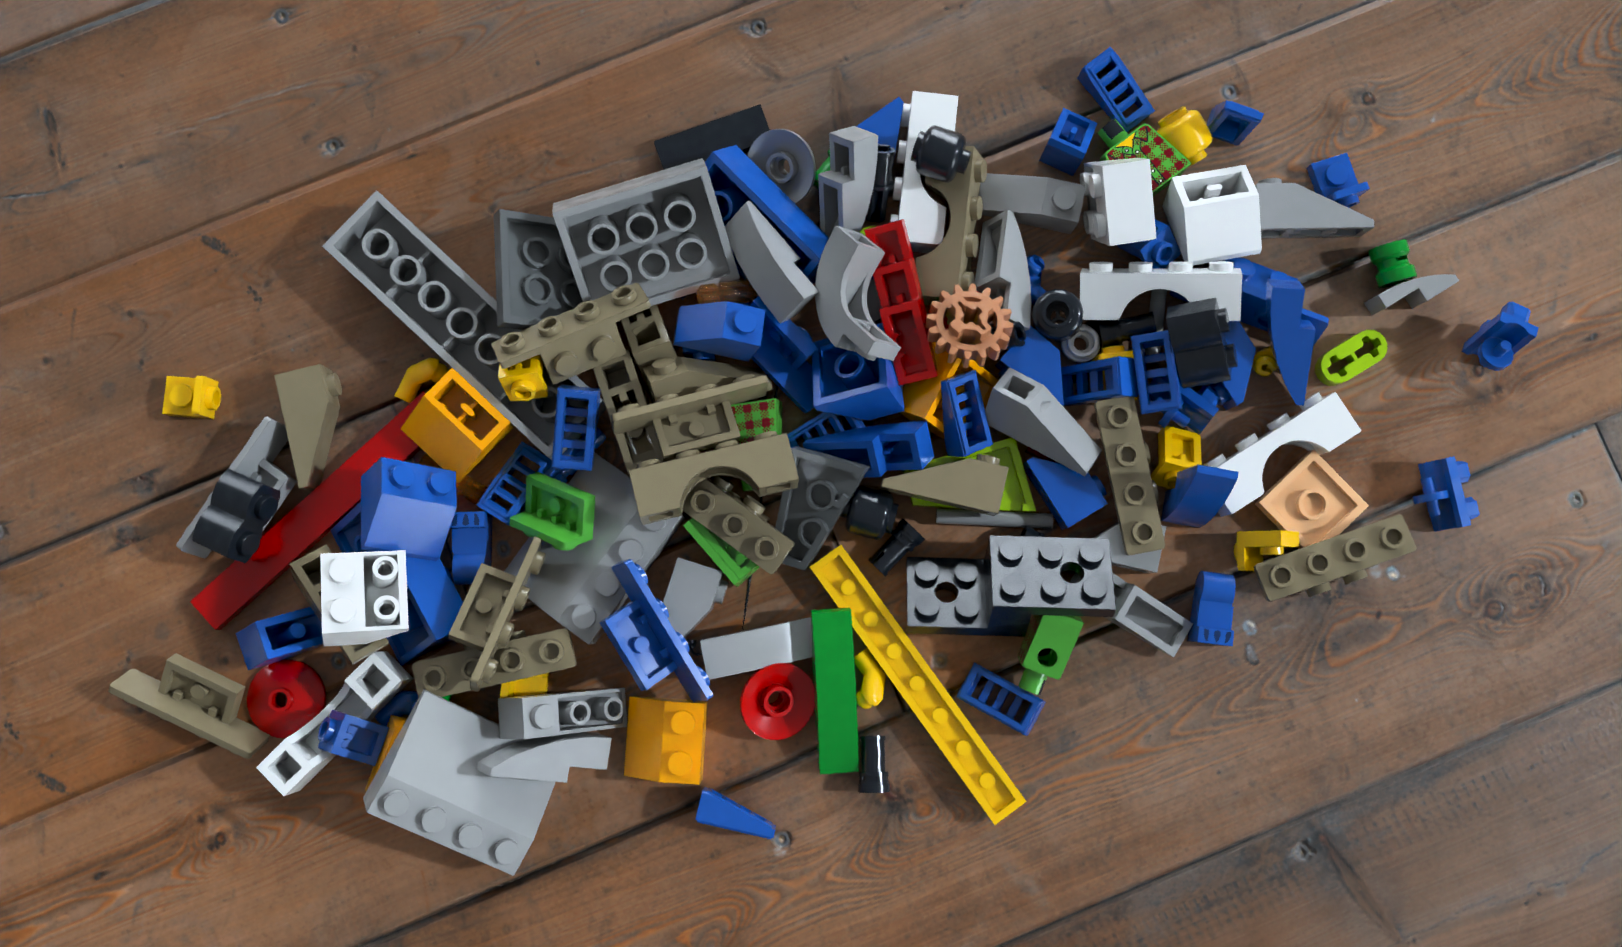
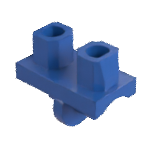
[1462,302,1539,371]
[1149,367,1219,435]
[1412,456,1480,532]

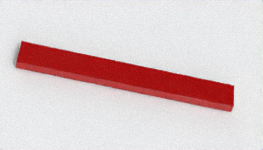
[190,391,426,630]

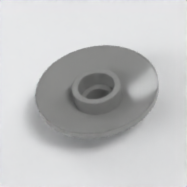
[747,129,816,204]

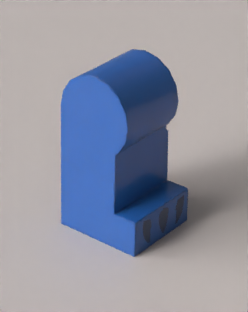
[450,511,493,585]
[1187,571,1236,646]

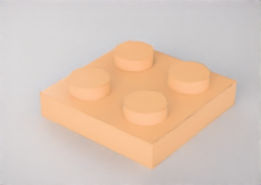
[1255,450,1369,549]

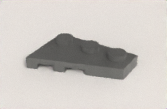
[775,446,870,570]

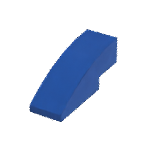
[1266,279,1316,406]
[803,421,934,478]
[1161,464,1239,528]

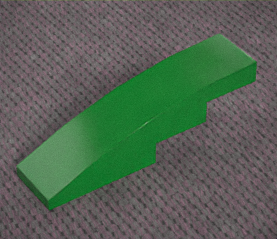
[811,608,859,774]

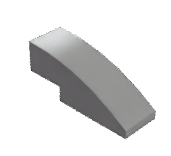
[818,126,878,237]
[725,201,819,324]
[975,210,1031,331]
[1069,572,1193,657]
[700,617,812,680]
[477,732,612,783]

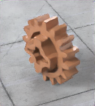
[925,283,1014,368]

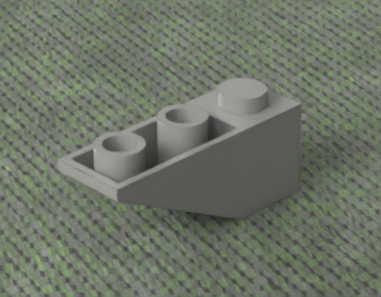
[985,368,1102,476]
[498,688,627,739]

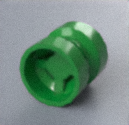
[1368,239,1417,288]

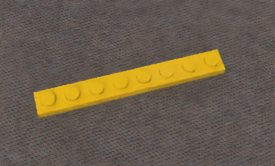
[809,545,1027,825]

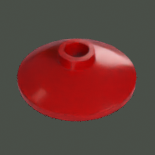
[247,660,326,739]
[740,663,815,740]

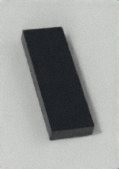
[654,104,770,170]

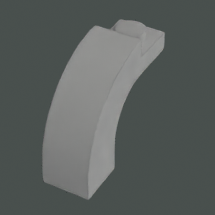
[815,225,901,361]

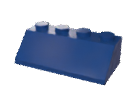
[705,145,829,289]
[330,502,464,666]

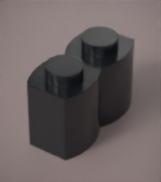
[1166,298,1238,389]
[193,468,280,563]

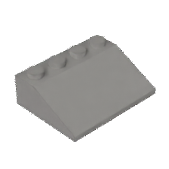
[552,158,740,306]
[504,452,686,645]
[363,689,555,876]

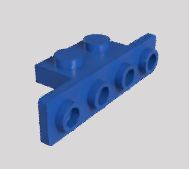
[1170,257,1329,346]
[700,282,818,413]
[599,559,714,702]

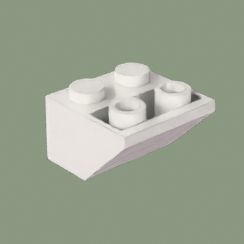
[1080,158,1156,246]
[1162,165,1262,266]
[320,550,409,646]

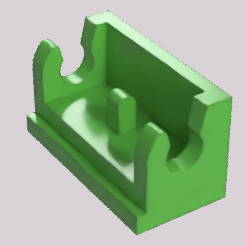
[683,518,760,587]

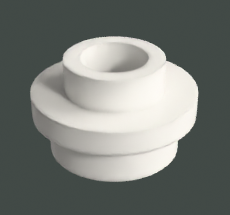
[1061,324,1100,363]

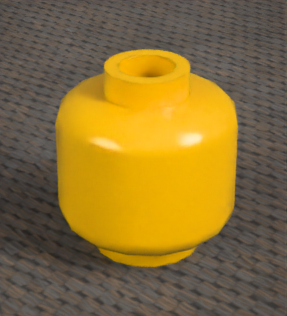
[1157,107,1213,166]

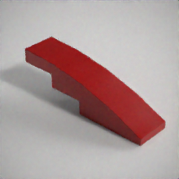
[864,219,938,386]

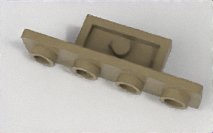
[491,283,651,385]
[611,374,769,461]
[1094,397,1165,556]
[666,458,794,574]
[1254,514,1417,602]
[448,536,546,692]
[412,628,577,698]
[108,653,270,759]

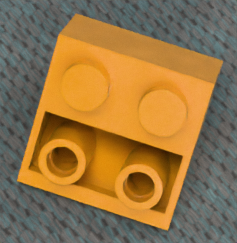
[401,368,513,483]

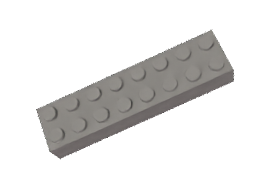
[322,190,606,460]

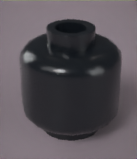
[911,125,972,183]
[1032,289,1083,342]
[840,485,899,540]

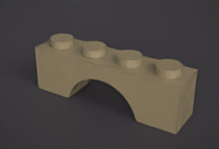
[916,146,987,305]
[629,431,799,525]

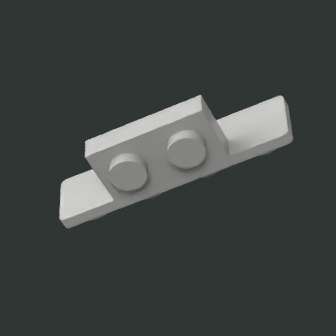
[176,416,297,558]

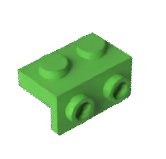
[509,472,595,551]

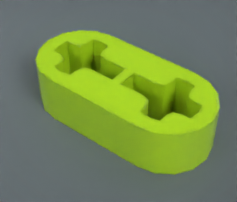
[1315,330,1387,386]

